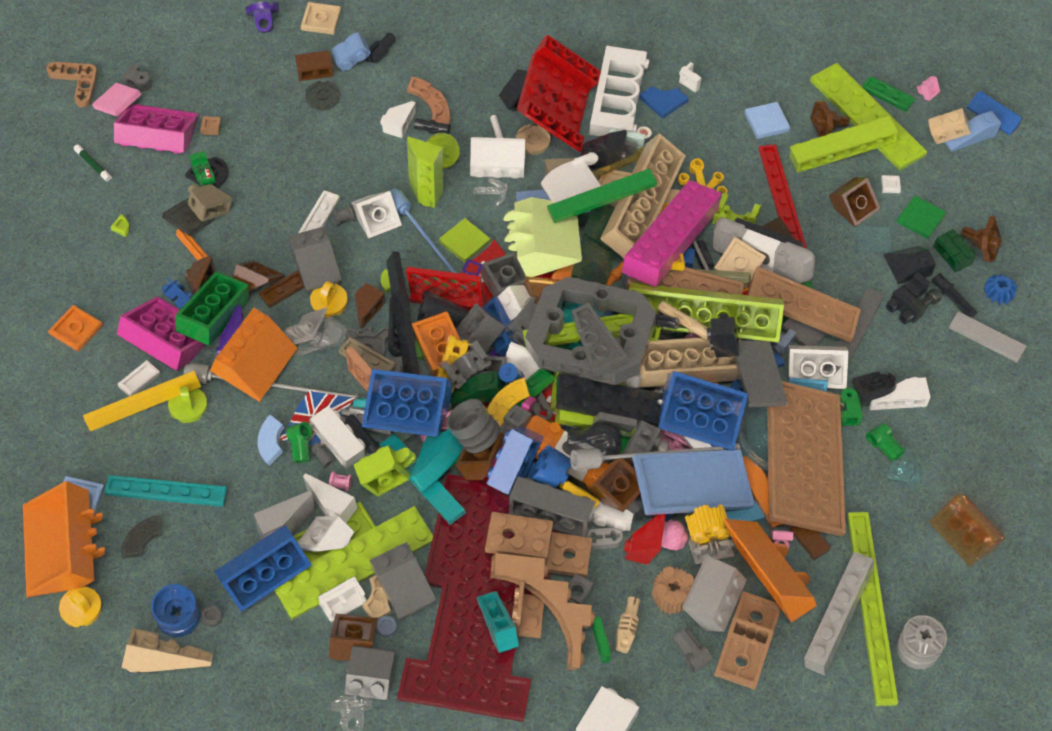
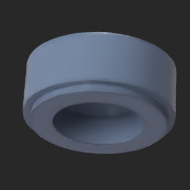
[376,616,397,637]

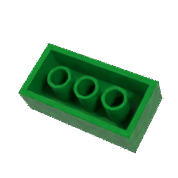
[176,271,249,345]

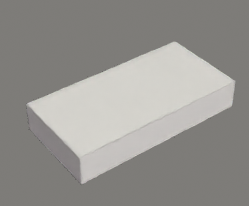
[118,360,160,396]

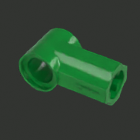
[286,422,313,463]
[866,423,906,462]

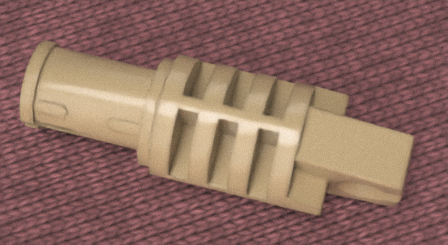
[615,597,641,654]

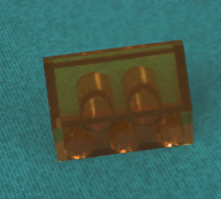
[929,494,1006,567]

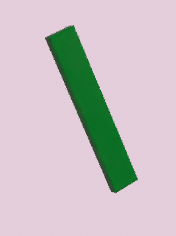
[547,168,657,223]

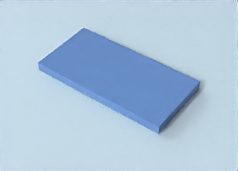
[632,450,755,515]

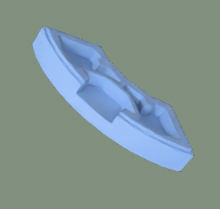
[258,415,285,466]

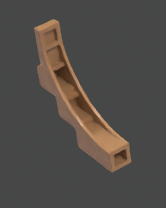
[490,553,594,670]

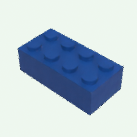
[214,525,311,612]

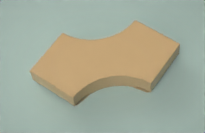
[362,575,391,620]

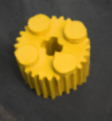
[685,504,730,546]

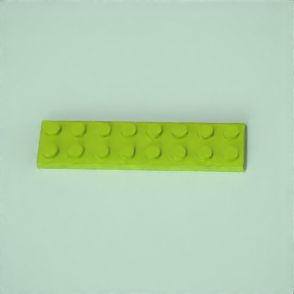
[810,63,927,171]
[274,506,433,620]

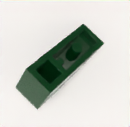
[450,371,505,408]

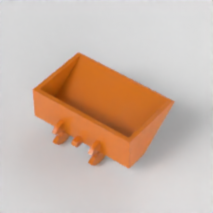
[23,481,105,597]
[723,519,817,623]

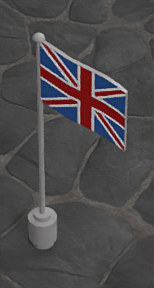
[184,363,359,446]

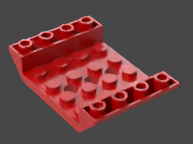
[517,34,601,152]

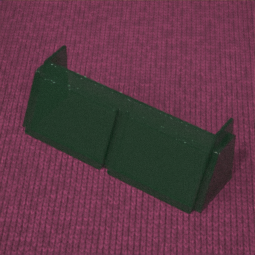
[571,204,616,285]

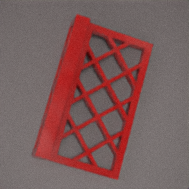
[406,267,487,311]

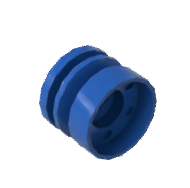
[151,584,200,638]

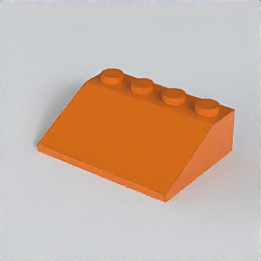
[210,308,297,402]

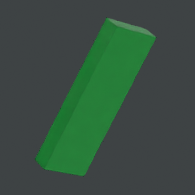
[862,76,915,112]

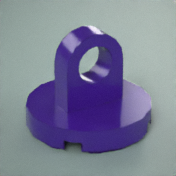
[245,2,279,33]

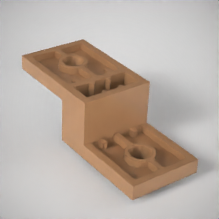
[485,512,593,579]
[714,591,781,690]

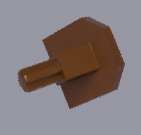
[810,101,850,137]
[961,216,1002,262]

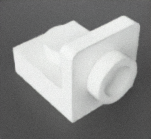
[679,62,701,93]

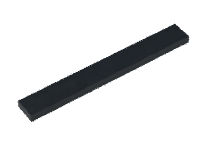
[386,251,420,375]

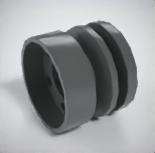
[446,399,500,453]

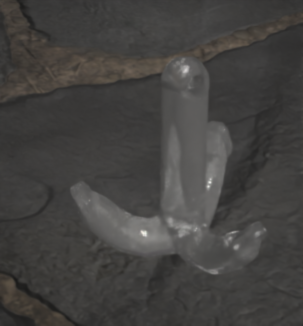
[473,178,508,208]

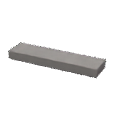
[949,311,1026,362]

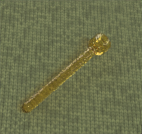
[592,147,644,178]

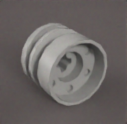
[896,615,947,669]

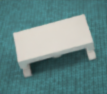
[318,577,367,623]

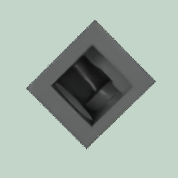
[123,64,151,92]

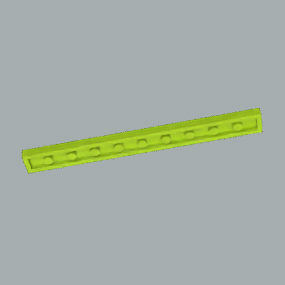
[847,512,898,706]

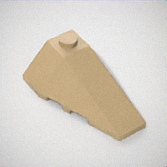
[122,628,213,672]

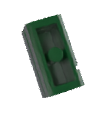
[933,229,976,273]

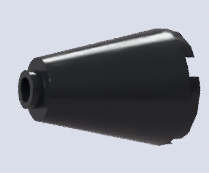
[417,290,468,327]

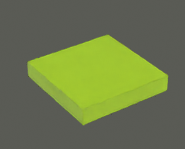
[439,218,491,263]

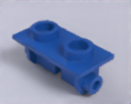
[162,277,193,309]

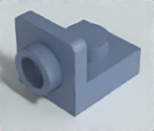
[770,329,796,358]

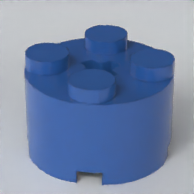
[527,445,571,489]

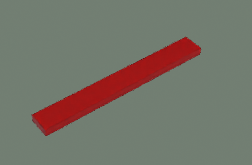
[758,144,807,249]

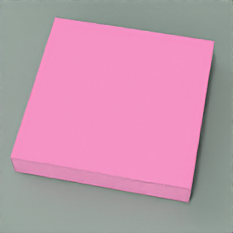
[92,83,141,116]

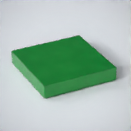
[897,196,946,239]

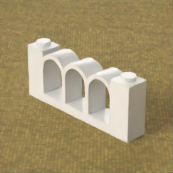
[589,46,649,136]

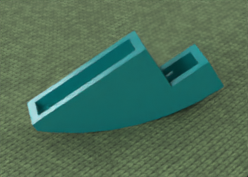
[411,427,463,491]

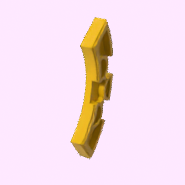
[487,377,530,446]

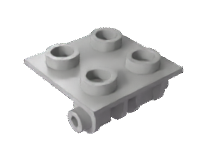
[284,308,327,345]
[684,528,734,565]

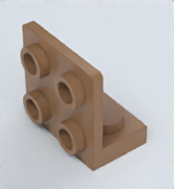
[512,581,544,638]

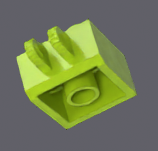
[353,446,417,497]

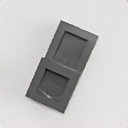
[500,404,531,447]

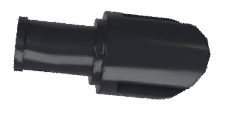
[364,33,396,64]

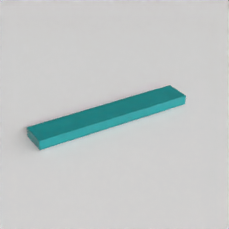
[379,434,466,525]
[104,475,228,507]

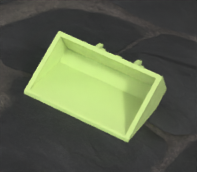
[503,197,582,279]

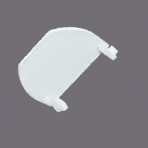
[541,152,601,204]

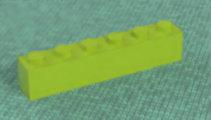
[789,116,898,173]

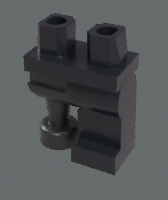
[886,272,941,325]

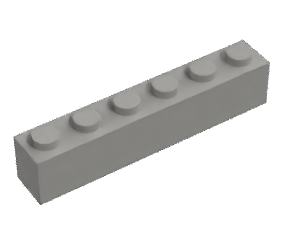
[804,552,874,676]

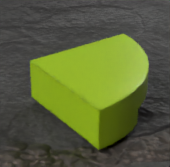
[111,214,130,237]
[381,269,391,294]

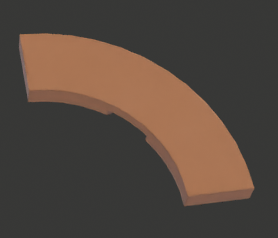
[407,77,450,124]

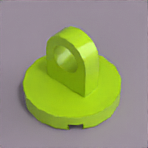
[426,133,460,168]
[168,386,207,423]

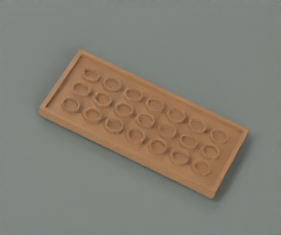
[767,381,846,537]

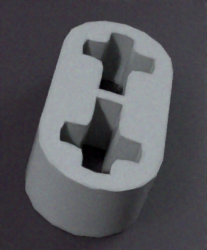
[587,527,623,550]

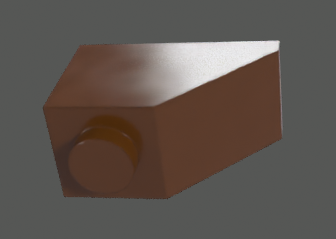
[355,283,385,329]

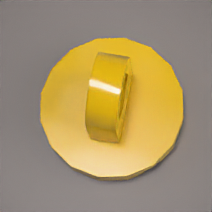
[310,281,348,318]
[59,587,102,627]

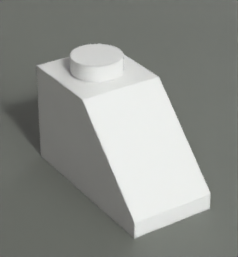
[381,101,416,138]

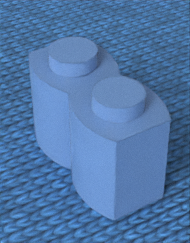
[331,32,371,71]

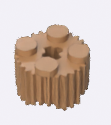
[652,566,694,615]

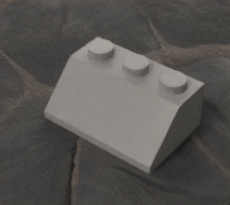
[682,556,747,632]

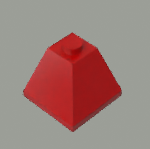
[623,514,666,565]

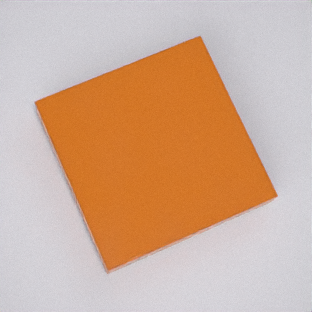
[48,305,103,352]

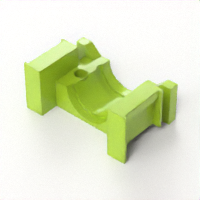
[712,193,761,224]

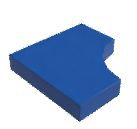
[639,86,688,119]

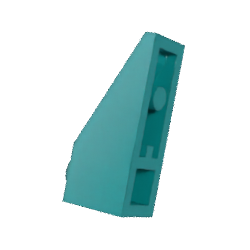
[477,591,519,653]

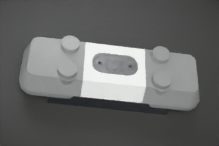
[713,217,815,283]

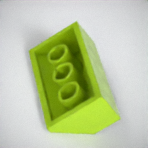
[407,136,443,208]

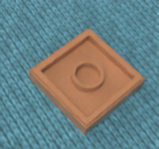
[346,346,372,393]

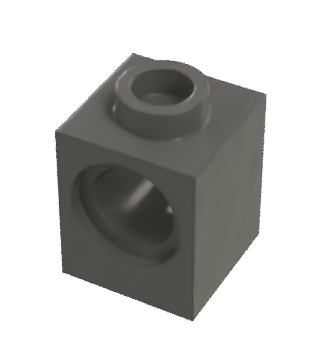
[567,573,594,604]

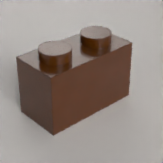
[295,50,333,81]

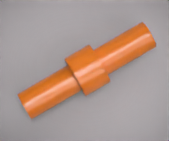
[603,260,624,286]

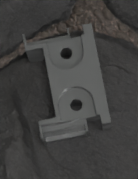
[503,296,538,348]
[437,338,492,389]

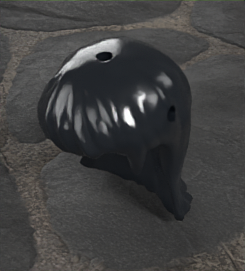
[567,423,622,464]

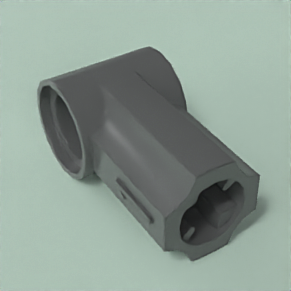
[673,628,712,672]

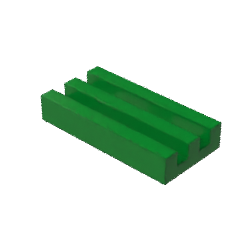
[592,616,611,663]

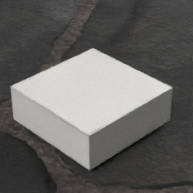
[881,175,901,193]

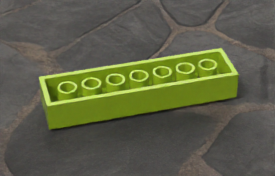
[629,283,784,342]

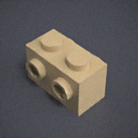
[928,108,971,144]

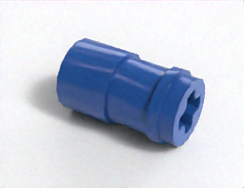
[498,363,525,385]

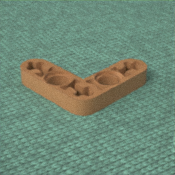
[46,62,98,108]

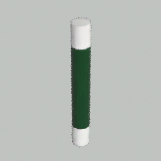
[74,145,112,181]

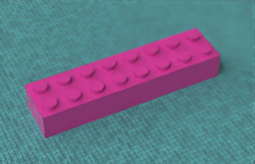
[622,180,722,287]

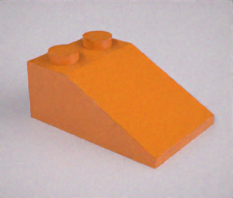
[412,311,460,377]

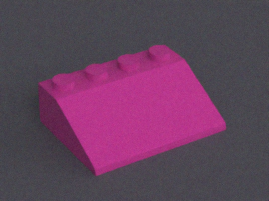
[114,104,199,154]
[117,296,206,371]

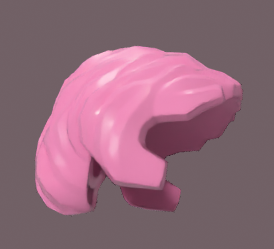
[661,520,688,551]

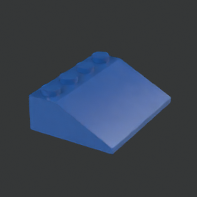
[362,369,453,437]
[658,371,748,451]

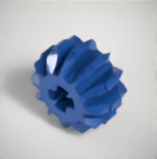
[984,273,1017,305]

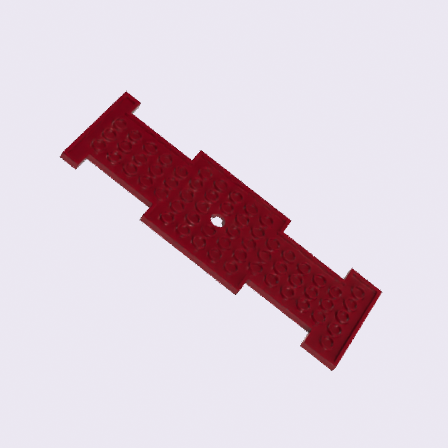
[397,402,558,722]

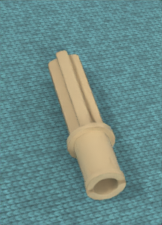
[657,301,708,340]

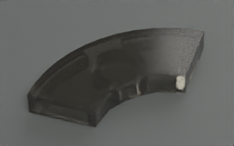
[121,515,163,559]

